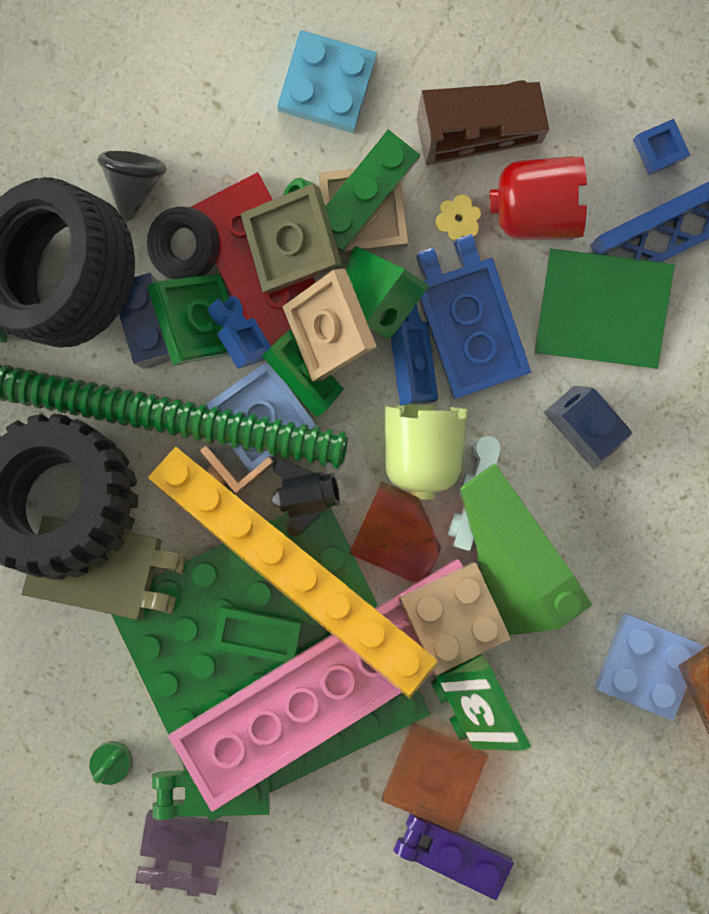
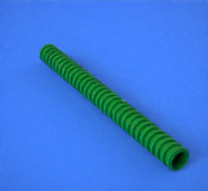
[0,364,348,469]

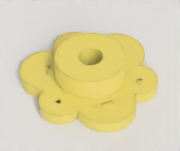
[435,194,481,241]

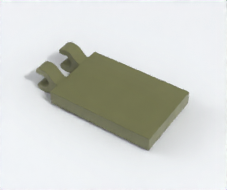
[21,515,186,621]

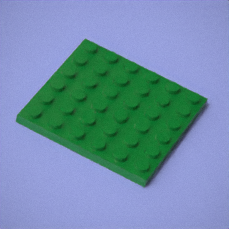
[111,508,430,822]

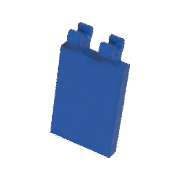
[416,234,531,399]

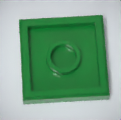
[147,274,229,366]

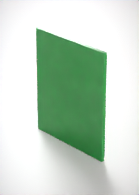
[534,248,675,369]

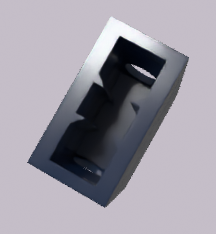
[544,386,633,469]

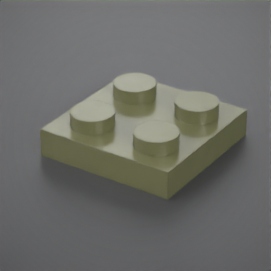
[241,184,342,293]

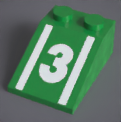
[430,654,532,751]

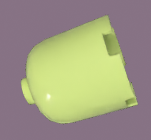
[385,404,468,500]

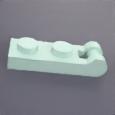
[447,436,500,551]

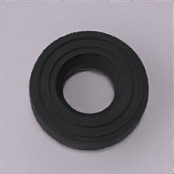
[147,206,220,279]

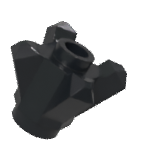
[271,459,340,536]

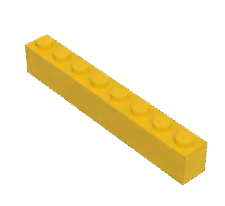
[148,446,438,699]

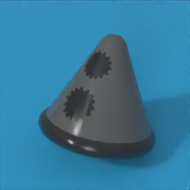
[97,150,167,220]

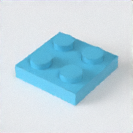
[277,30,377,133]

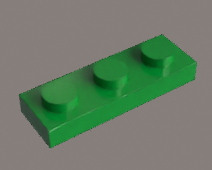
[325,129,420,253]

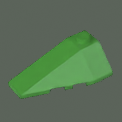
[460,464,592,635]

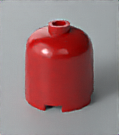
[489,156,587,240]

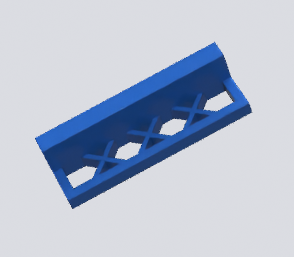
[590,182,709,262]

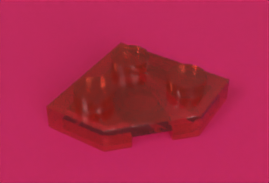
[349,481,441,583]

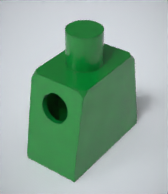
[345,246,429,339]

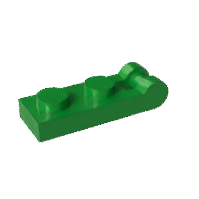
[152,770,270,820]

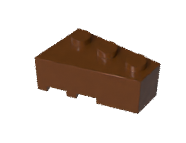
[417,80,550,166]

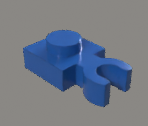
[208,295,271,369]

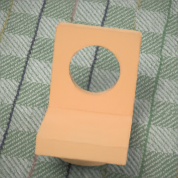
[200,445,275,493]

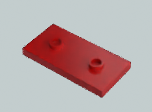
[190,172,316,346]

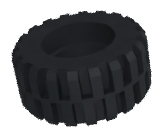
[0,414,139,580]

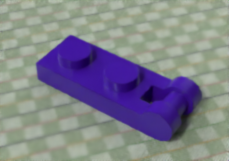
[393,811,514,901]

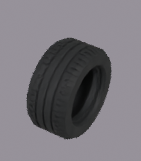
[0,177,135,348]

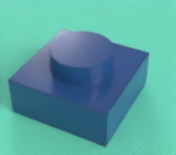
[633,119,690,176]

